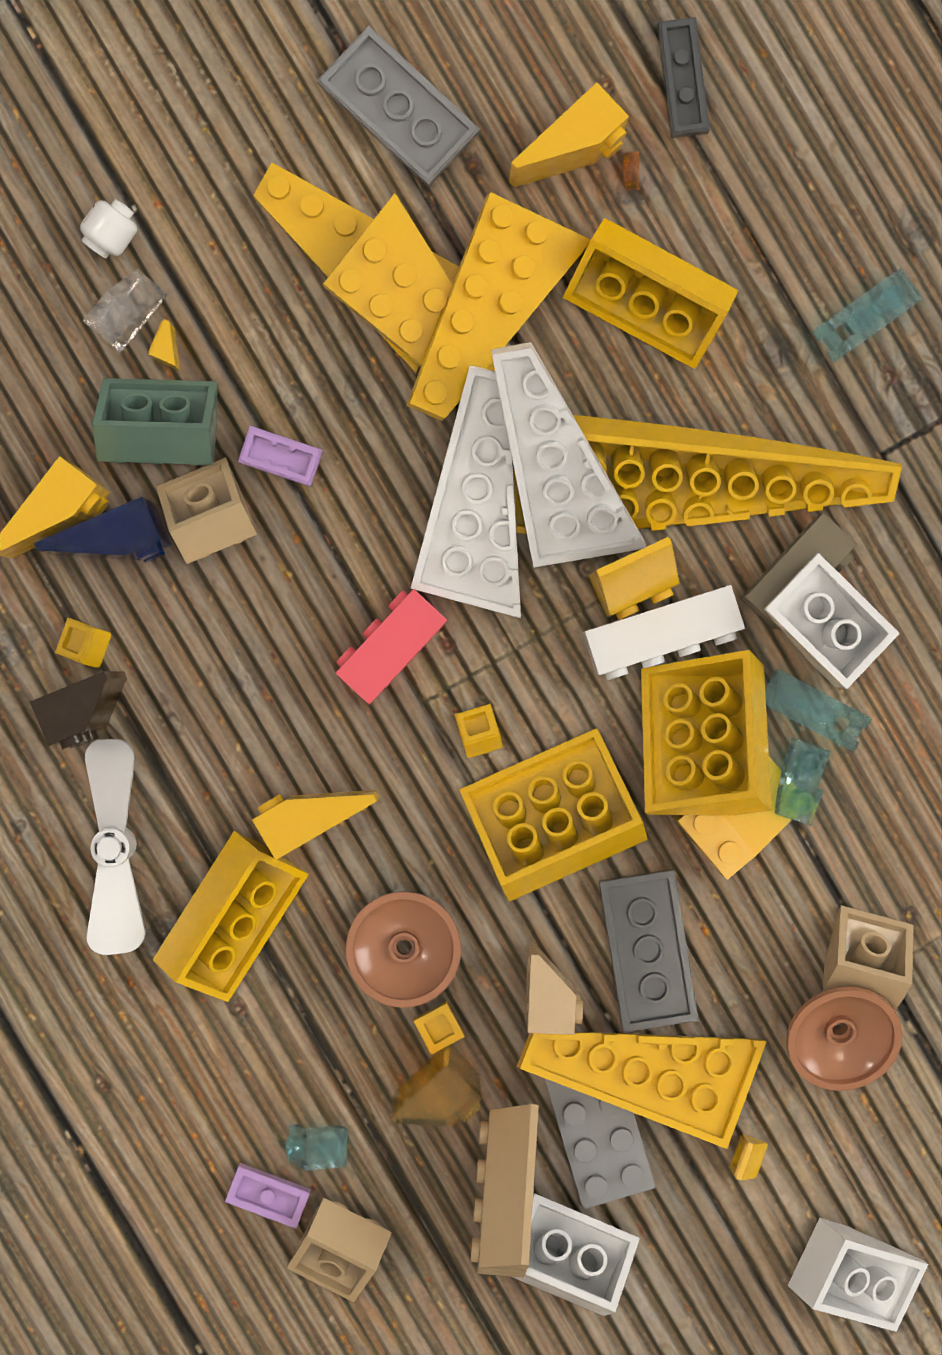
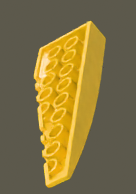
[513,415,902,534]

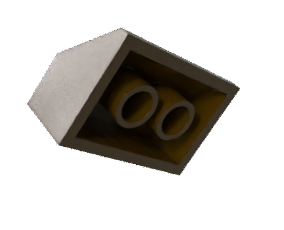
[30,671,127,750]

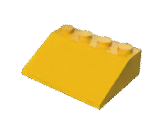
[641,650,772,815]
[459,728,648,902]

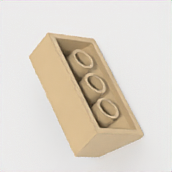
[470,1104,539,1278]

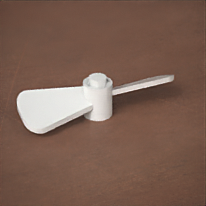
[85,739,146,955]

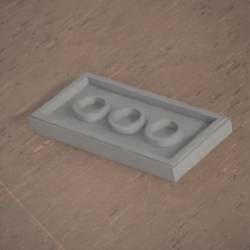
[317,25,480,188]

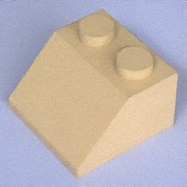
[156,457,257,564]
[823,905,914,1011]
[525,944,583,1035]
[287,1198,392,1302]

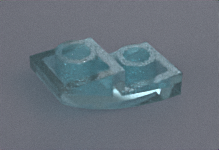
[775,738,831,826]

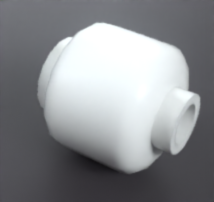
[80,199,138,258]

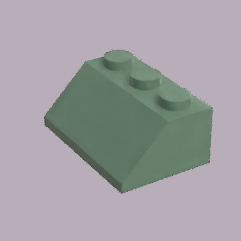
[92,378,218,465]

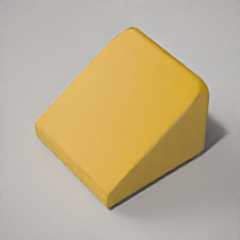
[148,319,180,371]
[55,617,111,668]
[454,704,503,758]
[729,1134,768,1181]

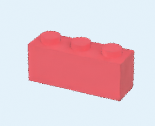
[336,589,448,704]

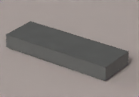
[657,17,710,138]

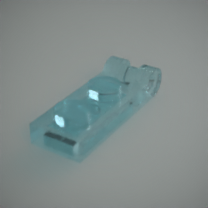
[813,268,923,363]
[765,669,872,753]

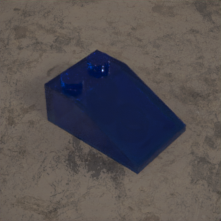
[34,497,172,563]

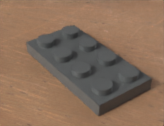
[599,869,699,1033]

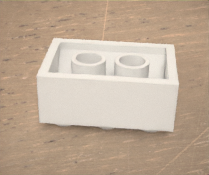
[513,1194,640,1316]

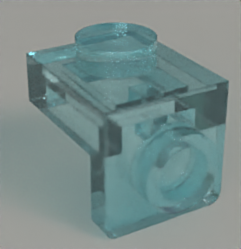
[286,1124,348,1171]

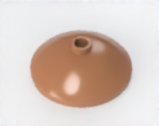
[346,891,461,1008]
[786,986,902,1091]

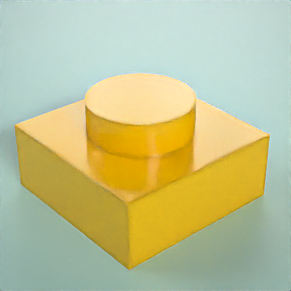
[413,1001,465,1055]

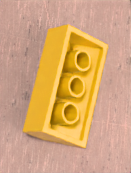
[562,218,739,369]
[153,831,309,1002]

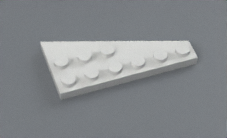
[492,342,646,567]
[411,365,521,618]

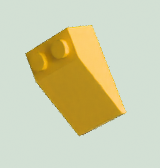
[509,82,629,187]
[0,456,110,559]
[588,537,680,620]
[673,757,808,880]
[252,790,380,860]

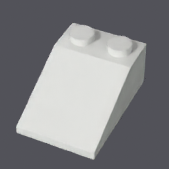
[764,553,900,689]
[788,1218,928,1332]

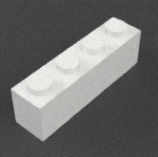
[582,585,745,680]

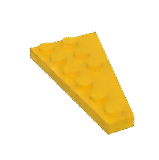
[253,162,459,374]
[406,192,591,421]
[322,193,495,371]
[517,1032,767,1149]

